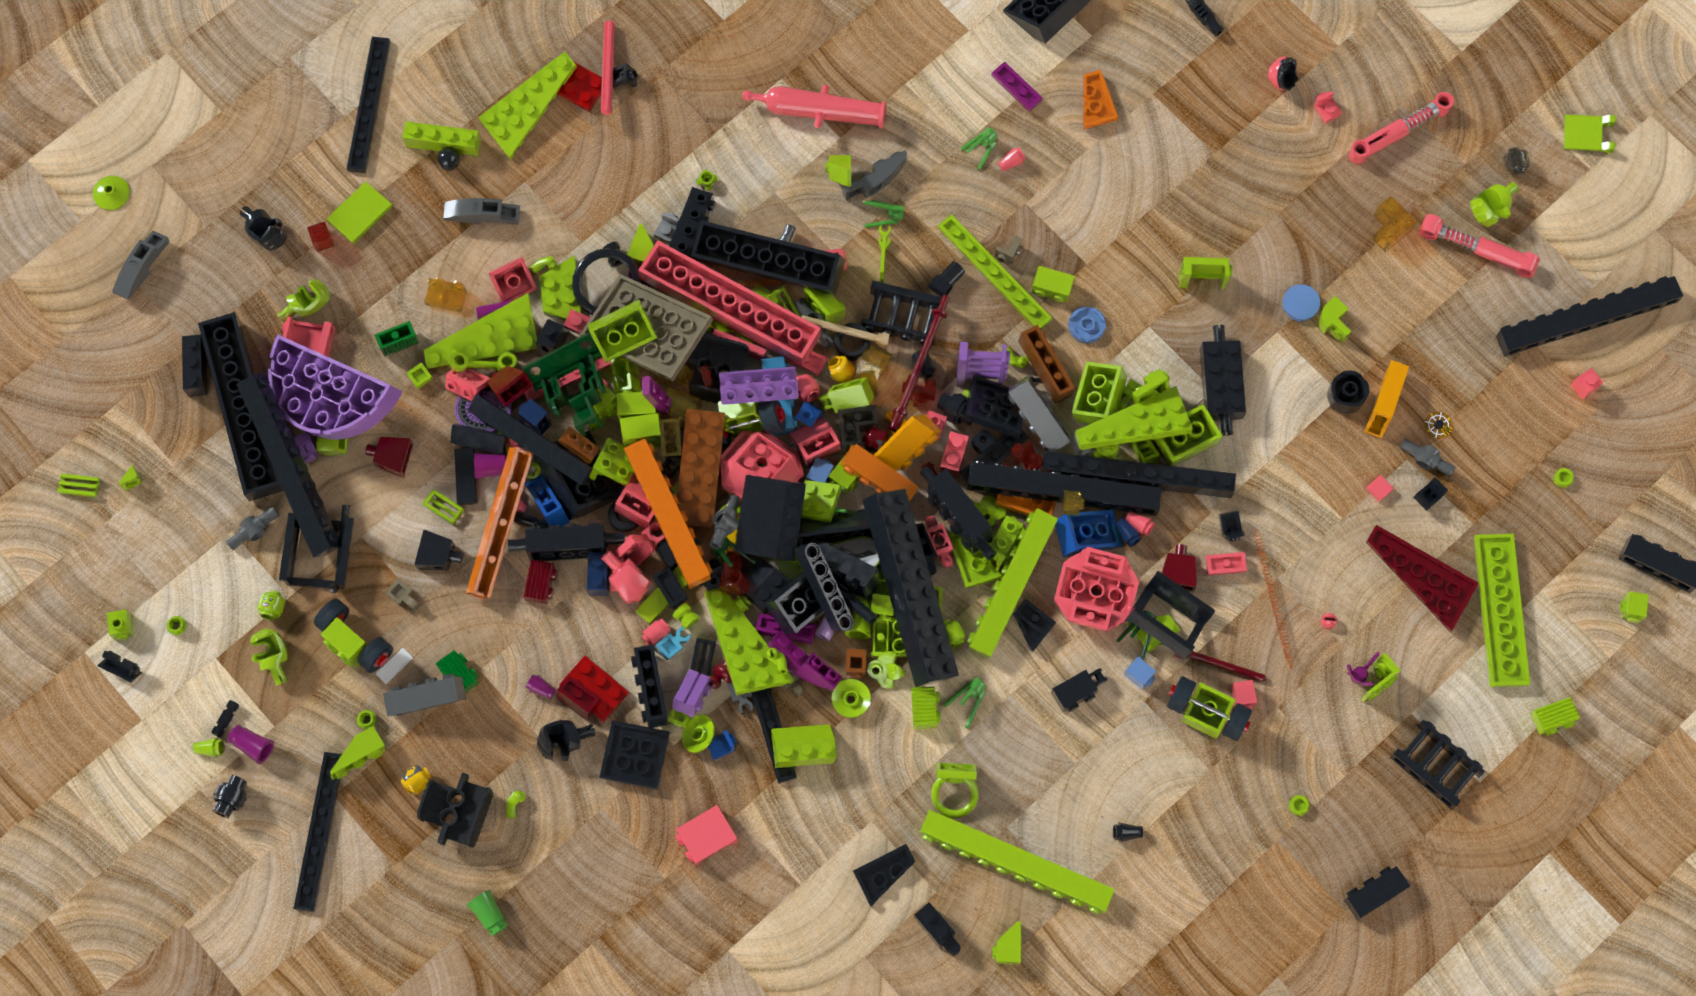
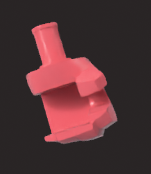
[601,550,651,605]

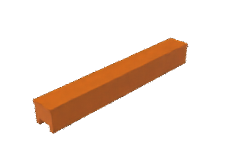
[465,447,533,599]

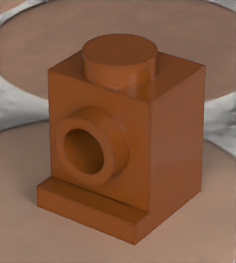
[846,649,866,680]

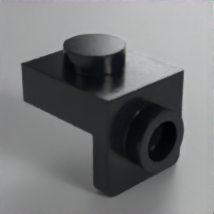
[1413,478,1448,511]
[1218,510,1245,541]

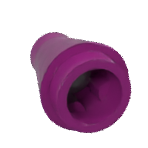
[525,674,556,699]

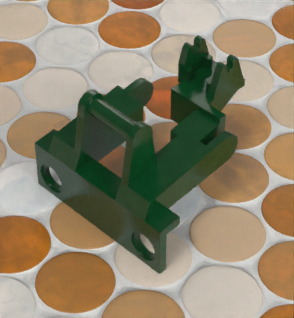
[522,332,607,437]

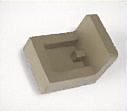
[995,236,1023,264]

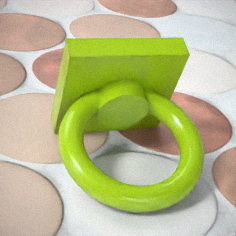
[931,762,979,818]

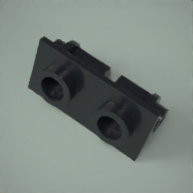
[97,650,142,683]

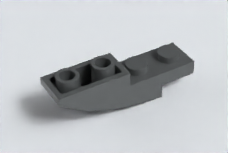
[843,150,907,200]
[443,198,520,225]
[112,231,170,300]

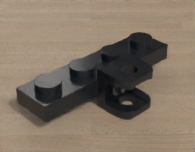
[960,429,1029,482]

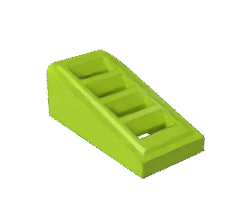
[1130,440,1160,464]

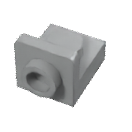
[654,212,679,244]

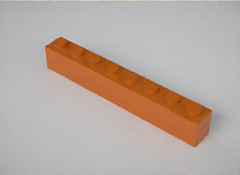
[624,439,712,589]

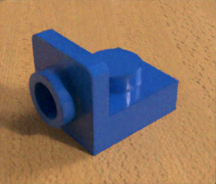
[796,402,825,427]
[708,730,737,761]

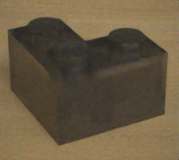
[838,405,878,453]

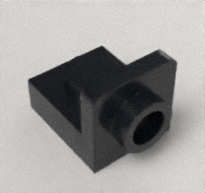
[613,63,638,88]

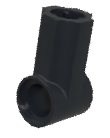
[928,261,965,297]

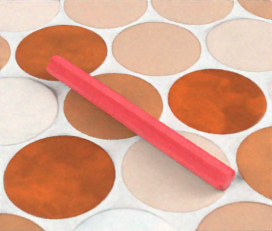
[601,20,615,116]

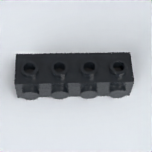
[669,187,716,259]
[631,644,667,729]

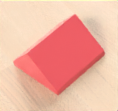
[488,257,538,302]

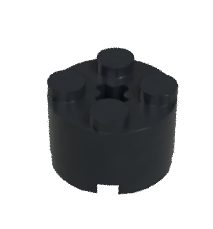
[1327,370,1369,414]

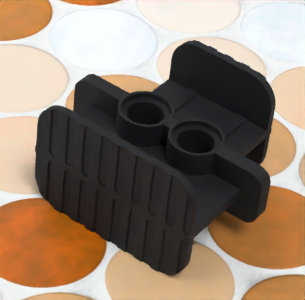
[683,333,750,404]
[417,773,493,848]

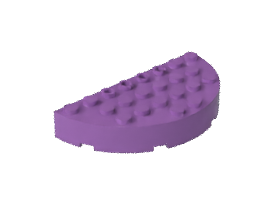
[268,334,403,440]

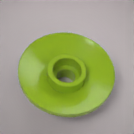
[93,175,130,210]
[832,679,871,718]
[682,715,715,753]

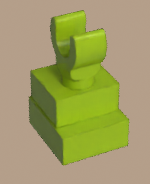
[1118,378,1142,411]

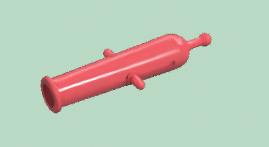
[742,85,887,129]

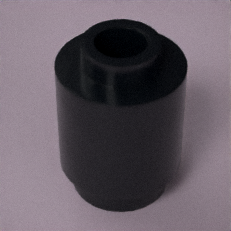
[911,350,936,379]

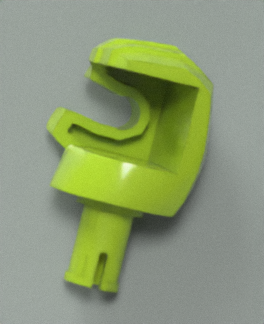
[1470,182,1519,228]
[277,279,330,322]
[250,629,288,686]

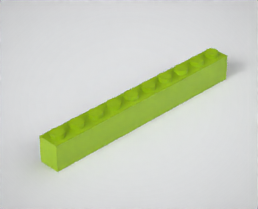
[920,809,1115,915]

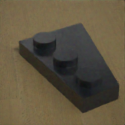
[853,844,915,907]

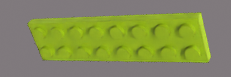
[1474,533,1531,687]

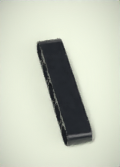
[796,543,854,632]

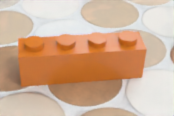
[840,444,919,503]

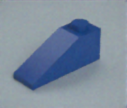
[525,474,570,527]

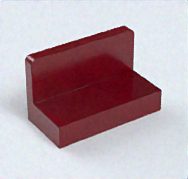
[557,676,600,721]

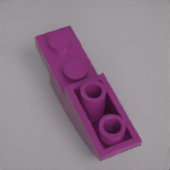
[767,631,842,690]

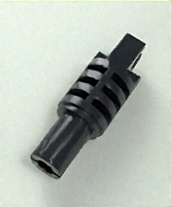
[1185,0,1224,37]

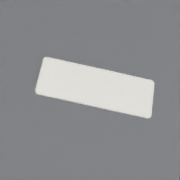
[376,648,413,684]

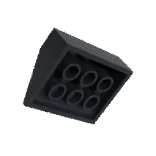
[1003,0,1091,44]
[534,431,623,521]
[734,475,806,561]

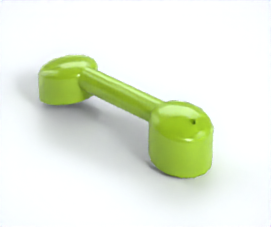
[449,352,517,372]

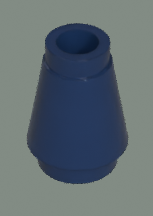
[1115,518,1142,547]

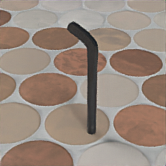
[330,505,350,593]

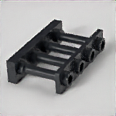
[861,281,942,345]
[1390,720,1485,810]

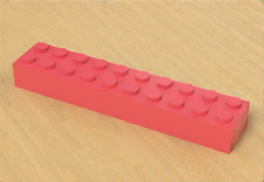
[638,240,821,367]

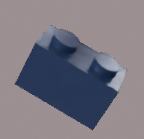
[518,399,552,435]
[587,552,610,596]

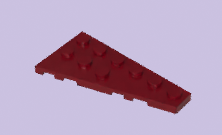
[1366,525,1479,633]

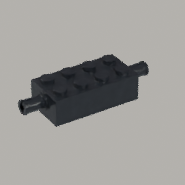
[1199,324,1246,436]
[920,466,997,560]
[508,523,625,562]

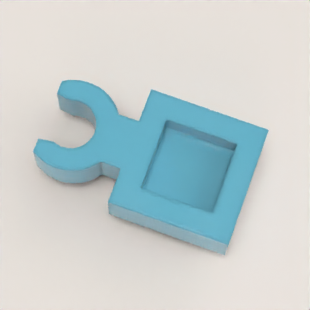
[655,627,691,661]

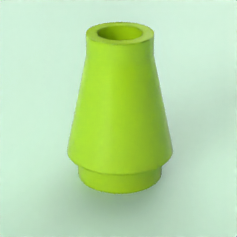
[193,738,224,758]

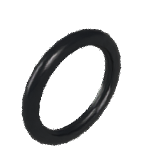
[572,248,643,316]

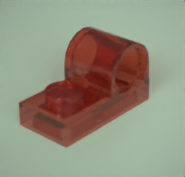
[719,551,750,595]

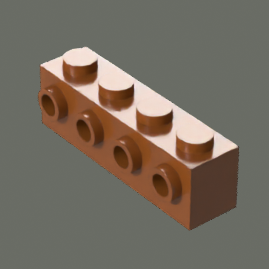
[1018,325,1075,404]

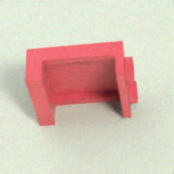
[282,317,335,357]
[675,805,738,866]

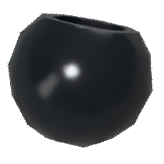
[437,148,460,171]

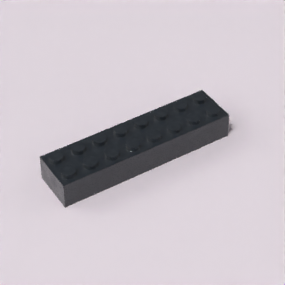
[691,220,846,295]

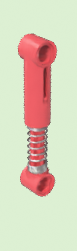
[1349,92,1454,164]
[1419,214,1540,278]

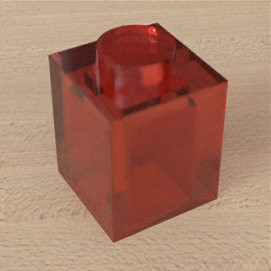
[307,221,335,252]

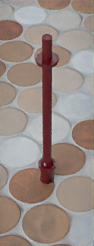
[888,295,950,433]

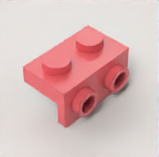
[613,534,655,567]

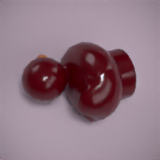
[709,659,732,689]

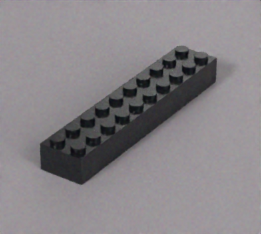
[198,312,284,501]
[862,489,959,687]

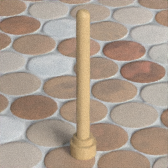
[801,316,890,348]

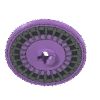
[455,386,512,432]

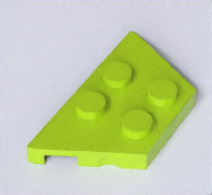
[539,256,581,321]

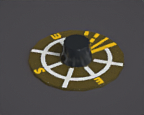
[1424,412,1453,439]

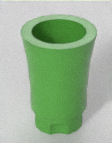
[467,889,508,937]

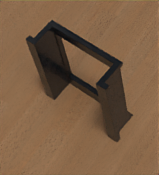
[279,513,354,590]
[1124,571,1216,661]

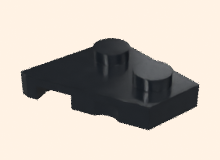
[1013,599,1056,652]

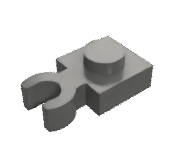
[727,682,753,715]

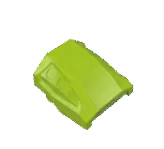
[871,617,907,657]

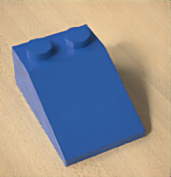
[1055,510,1123,557]

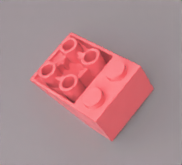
[614,474,676,529]

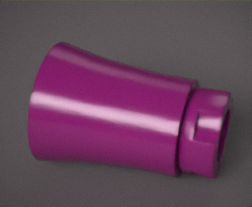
[474,453,507,480]
[228,725,274,764]

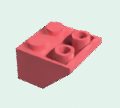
[789,417,841,467]

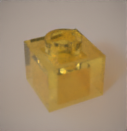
[1062,490,1084,516]

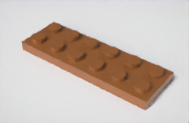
[677,409,725,528]

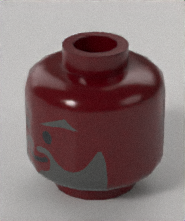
[862,427,891,453]

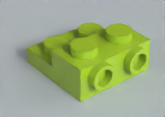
[1132,368,1170,404]

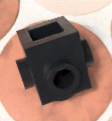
[699,558,728,592]

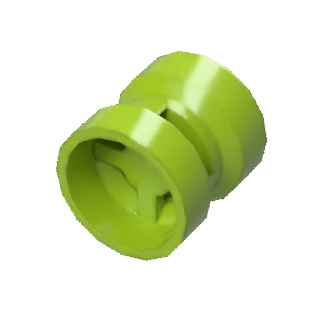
[673,603,700,630]

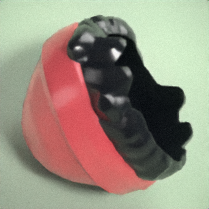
[1268,56,1299,91]

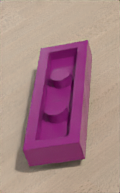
[991,62,1043,112]
[642,376,672,416]
[756,613,817,645]

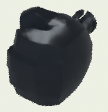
[239,206,287,251]
[537,720,595,761]

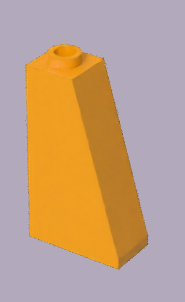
[1364,360,1409,439]

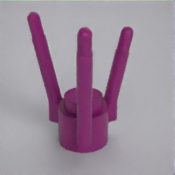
[1347,652,1380,687]

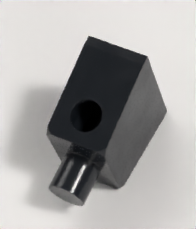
[536,319,570,357]
[414,530,463,571]

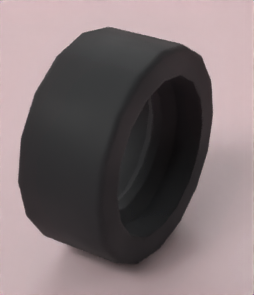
[835,323,870,361]

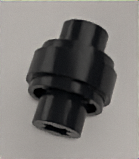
[937,393,973,425]
[212,775,247,819]

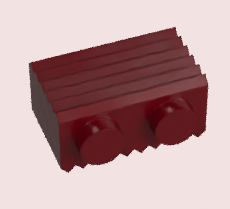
[523,560,558,604]

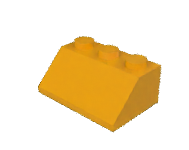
[874,415,941,471]

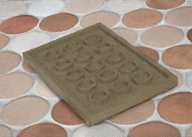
[580,274,713,382]

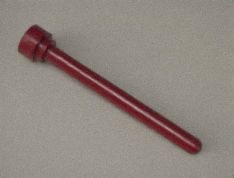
[1174,651,1266,682]

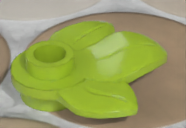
[972,494,1007,527]
[867,651,906,689]

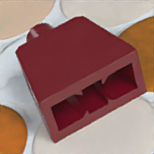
[487,366,533,407]
[365,437,414,478]
[1161,544,1197,592]

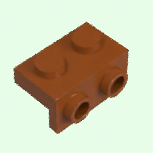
[558,426,600,464]

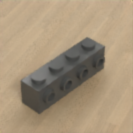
[1008,376,1071,452]
[383,674,467,717]

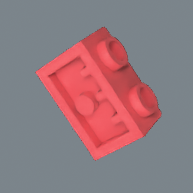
[445,368,490,401]

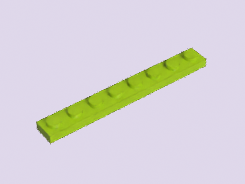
[938,214,1052,330]

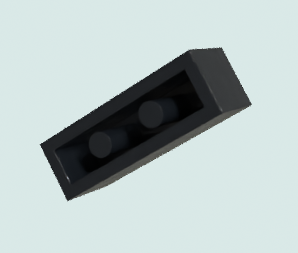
[182,334,207,397]
[1343,866,1410,921]

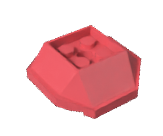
[720,431,804,502]
[1054,547,1139,632]

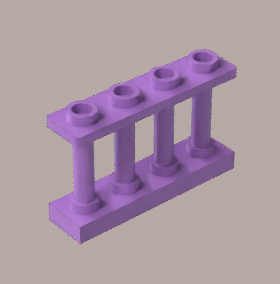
[957,342,1010,386]
[719,367,799,405]

